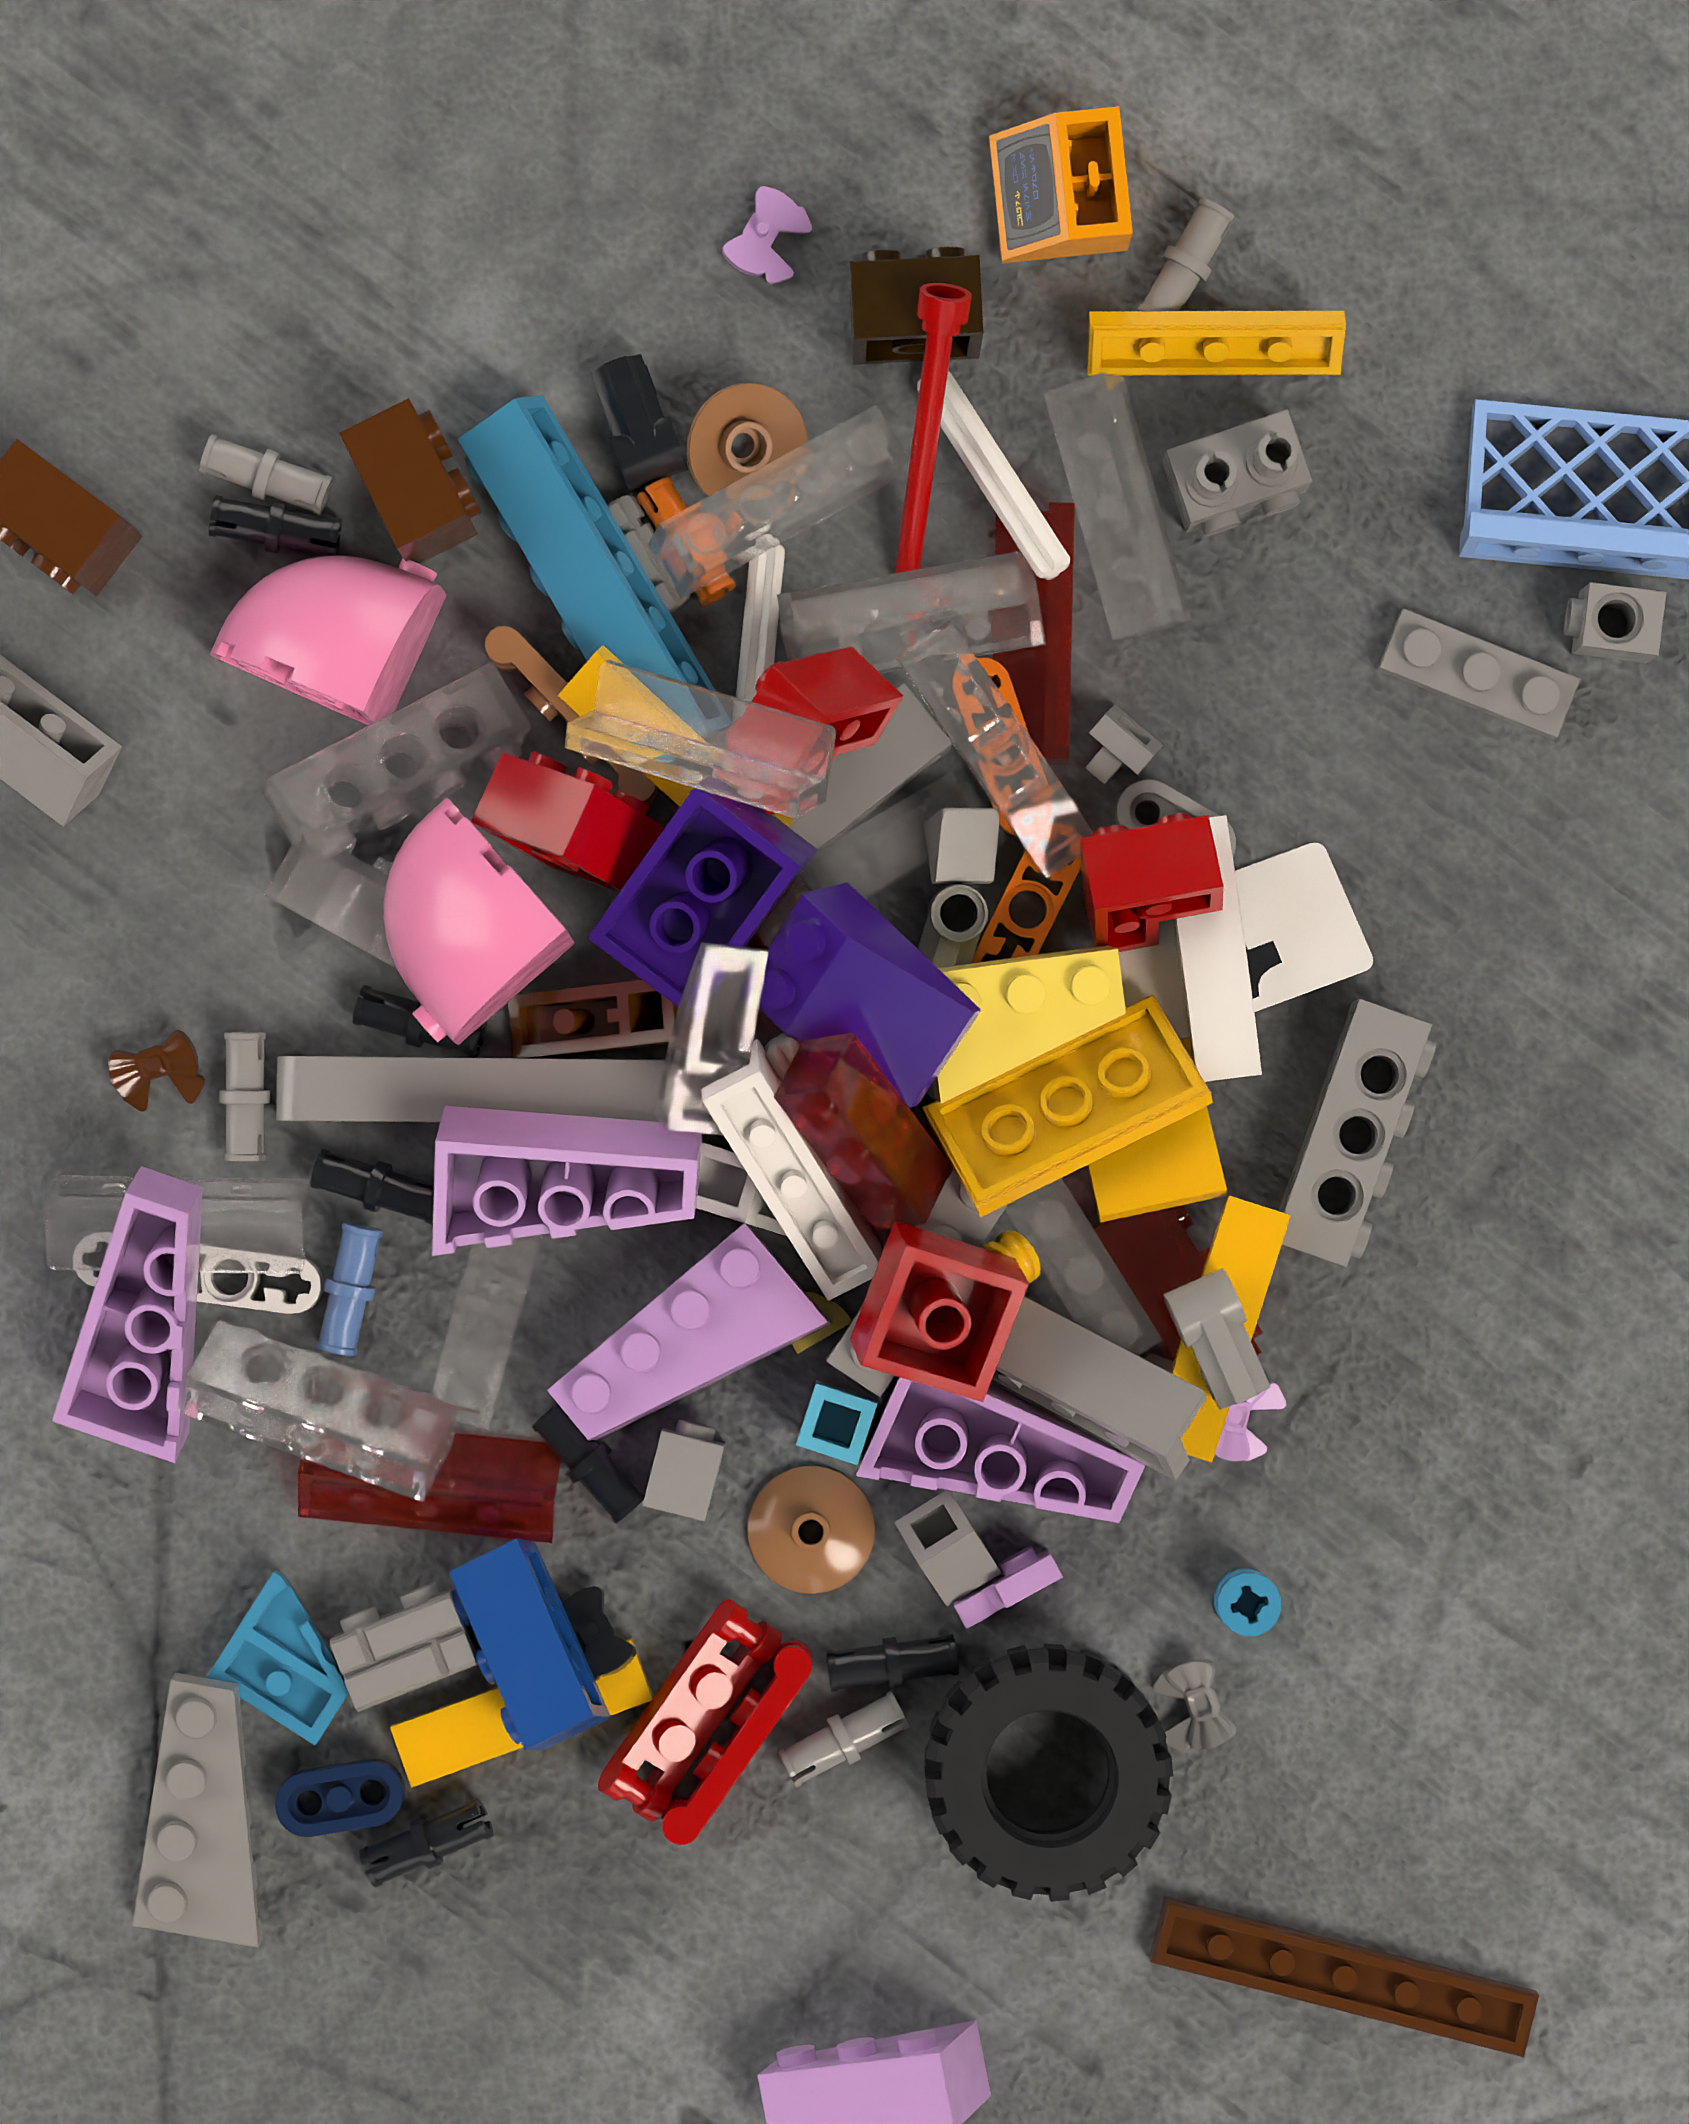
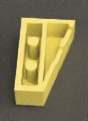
[933,945,1126,1104]

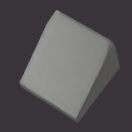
[923,808,1000,884]

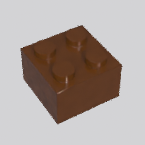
[339,398,481,564]
[0,438,142,597]

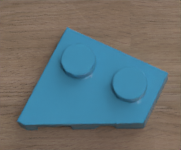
[207,1570,349,1745]

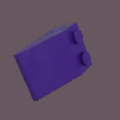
[587,771,818,1016]
[742,882,982,1108]

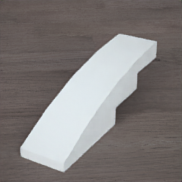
[1174,815,1262,1082]

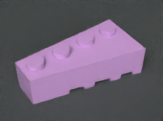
[432,1106,703,1256]
[52,1166,203,1463]
[547,1223,832,1440]
[856,1377,1145,1523]

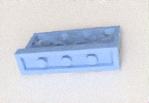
[1459,399,1689,580]

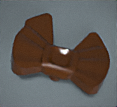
[108,1030,205,1112]

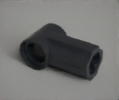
[590,354,689,491]

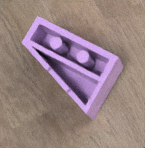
[757,2020,991,2124]

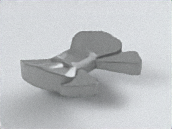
[1153,1659,1236,1753]

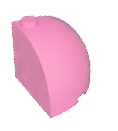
[210,556,447,733]
[384,798,575,1045]

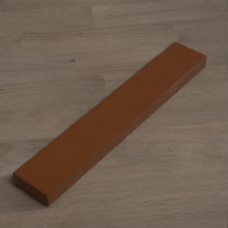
[1149,1896,1539,2057]

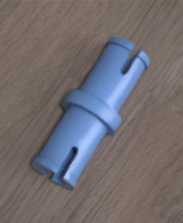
[316,1222,384,1356]

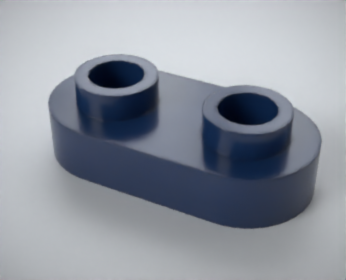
[275,1759,406,1837]

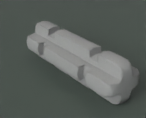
[607,494,690,613]

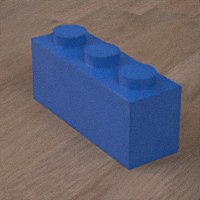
[449,1538,611,1750]

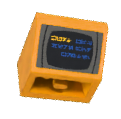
[989,106,1133,264]

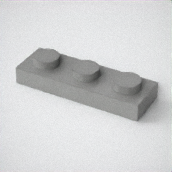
[1377,609,1580,740]

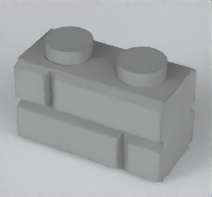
[329,1582,479,1712]

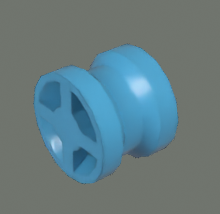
[1213,1568,1281,1636]

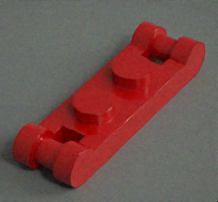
[598,1599,782,1822]
[662,1640,812,1845]

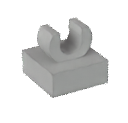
[1085,704,1164,784]

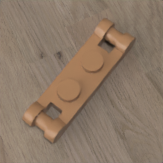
[484,626,658,805]

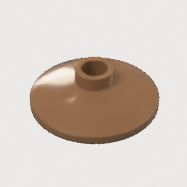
[687,383,808,511]
[748,1465,875,1594]

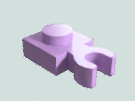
[954,1546,1063,1629]

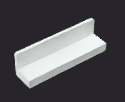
[701,1039,882,1301]

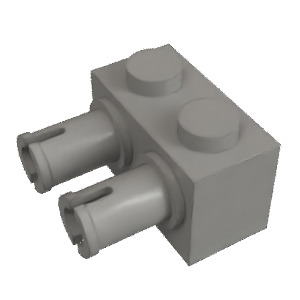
[1162,409,1313,536]

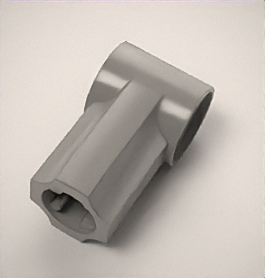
[917,884,988,968]
[1163,1268,1271,1410]

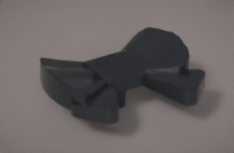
[563,1586,637,1681]

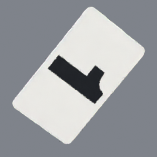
[1119,842,1373,1040]

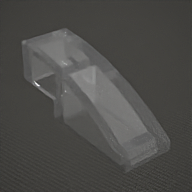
[654,942,768,1135]

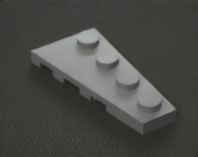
[132,1673,263,1948]

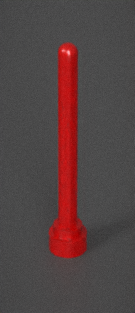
[895,283,972,583]

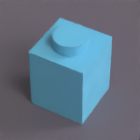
[796,1380,878,1465]

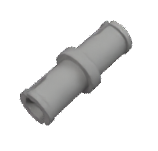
[1137,198,1236,311]
[199,434,333,515]
[219,1032,270,1161]
[778,1691,910,1788]

